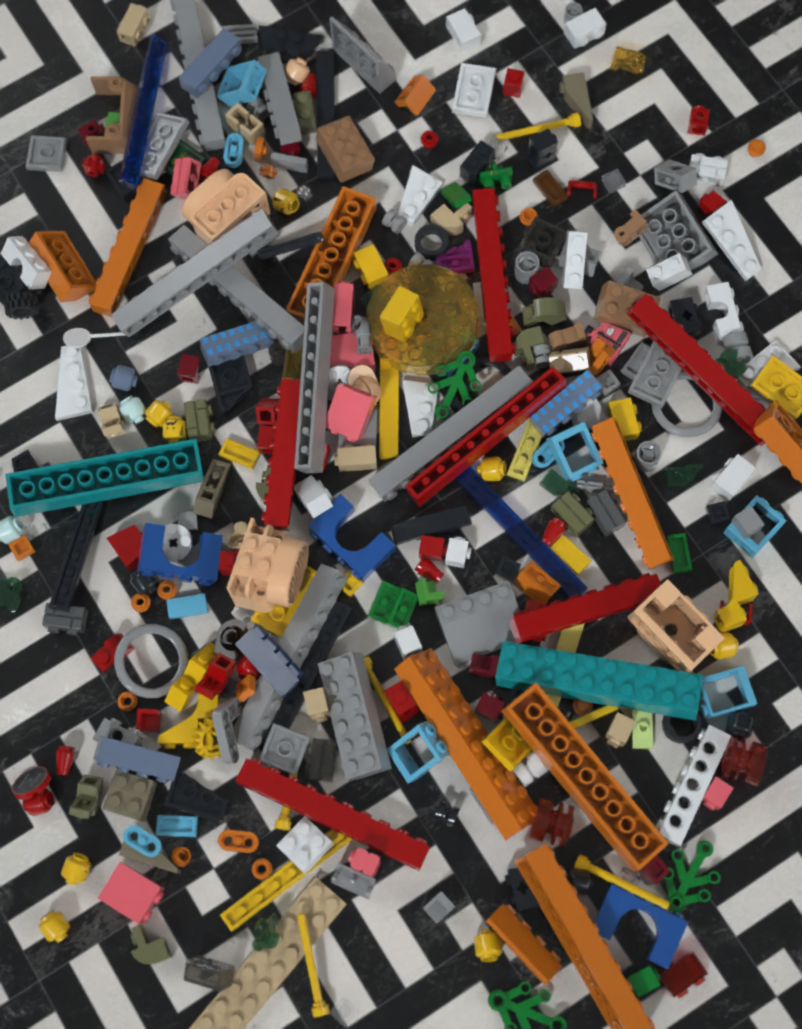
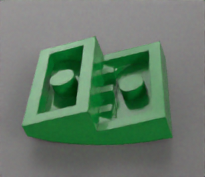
[367,581,418,629]

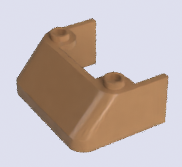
[86,76,148,154]

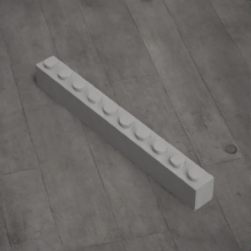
[170,0,225,152]
[111,209,279,337]
[168,225,304,353]
[294,282,335,473]
[369,366,533,502]
[233,564,348,752]

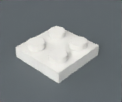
[276,816,334,874]

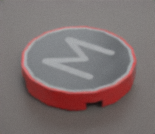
[11,766,51,800]

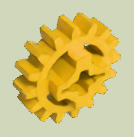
[191,717,221,760]

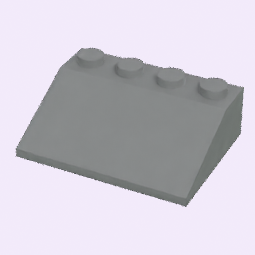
[329,17,395,93]
[639,191,718,270]
[435,581,520,666]

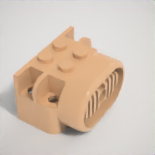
[182,169,271,245]
[227,518,309,613]
[628,579,724,672]

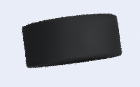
[414,224,449,261]
[662,713,702,744]

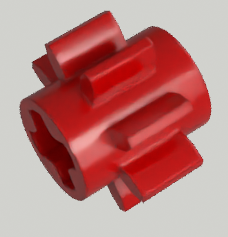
[82,154,106,177]

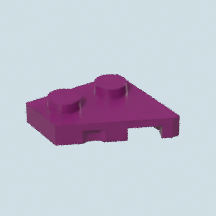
[436,239,475,276]

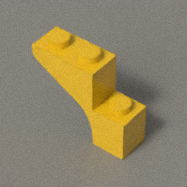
[712,560,758,633]
[164,642,215,713]
[158,694,221,749]

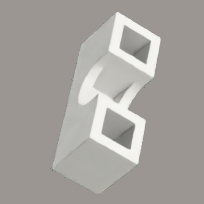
[562,230,588,289]
[1,236,52,290]
[704,282,744,344]

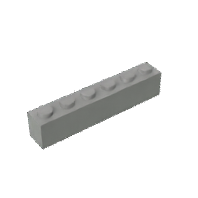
[258,52,302,145]

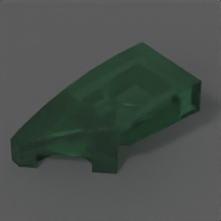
[664,464,703,487]
[539,469,581,496]

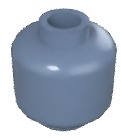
[109,365,138,391]

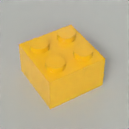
[380,286,424,343]

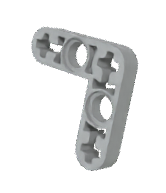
[212,694,247,764]

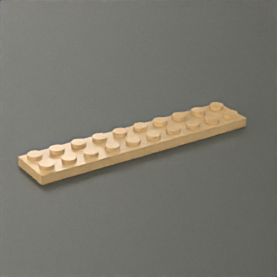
[189,877,347,1029]

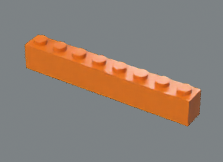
[89,178,167,318]
[591,417,674,569]

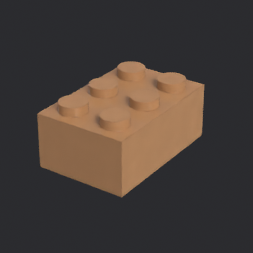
[315,116,375,183]
[593,280,661,337]

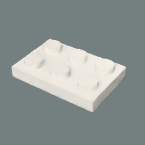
[452,63,496,118]

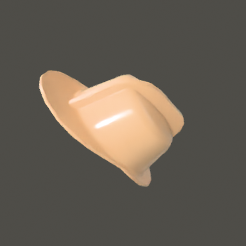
[347,365,381,406]

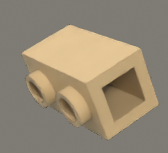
[117,3,150,47]
[334,444,377,472]

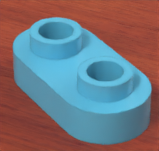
[224,133,244,168]
[531,440,565,468]
[123,825,162,857]

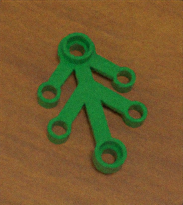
[427,351,481,420]
[663,840,721,913]
[488,981,566,1029]

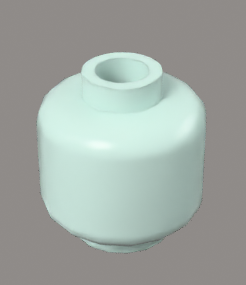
[119,395,147,424]
[0,516,24,544]

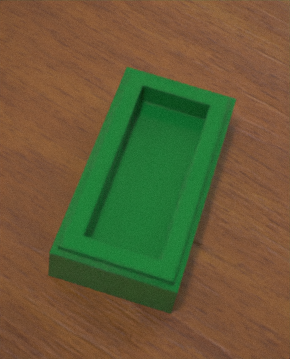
[440,181,472,208]
[665,533,693,574]

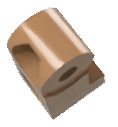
[614,209,649,246]
[548,322,586,351]

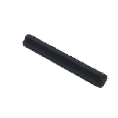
[258,231,324,260]

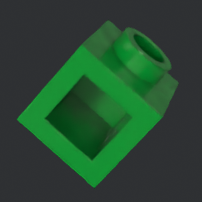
[625,966,661,997]

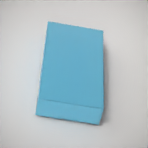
[166,593,208,620]
[156,815,198,837]

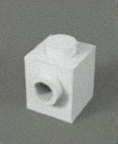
[445,537,472,568]

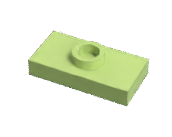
[631,710,653,749]

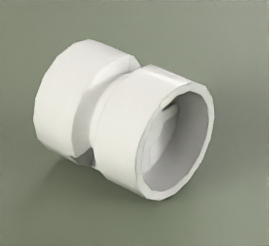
[513,751,547,788]

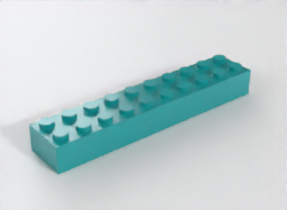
[5,439,204,517]
[495,641,703,721]

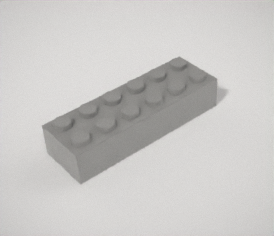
[318,651,392,780]

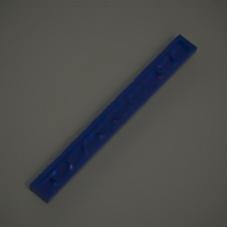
[118,34,168,190]
[455,466,588,598]

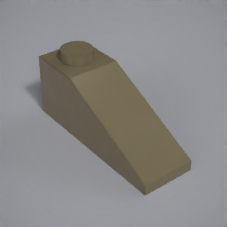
[559,72,593,129]
[194,459,231,519]
[119,833,181,874]

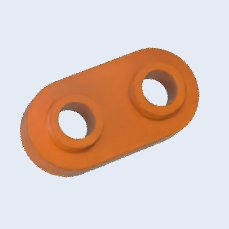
[218,830,259,853]

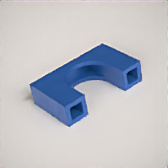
[308,494,396,582]
[137,523,223,586]
[593,884,688,969]

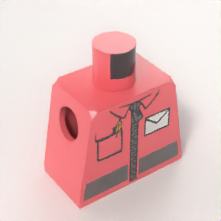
[584,322,631,367]

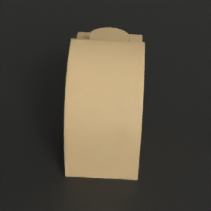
[430,203,472,236]
[98,402,125,439]

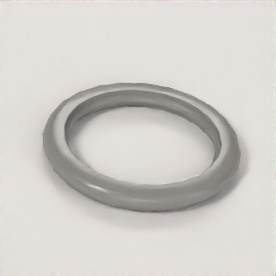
[651,370,722,437]
[114,624,189,698]

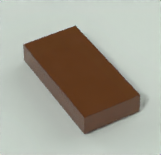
[532,169,568,208]

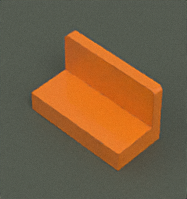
[395,75,436,116]
[585,337,616,378]
[514,561,561,605]

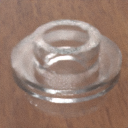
[296,185,313,201]

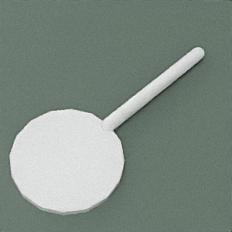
[63,328,125,348]

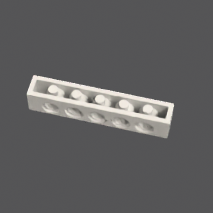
[656,725,731,847]

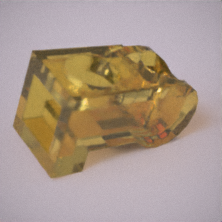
[610,46,646,73]

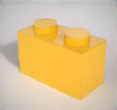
[352,244,389,291]
[607,398,642,441]

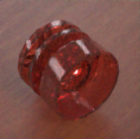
[721,736,767,787]
[529,797,574,848]

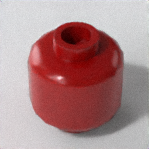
[236,655,261,681]
[22,788,54,816]

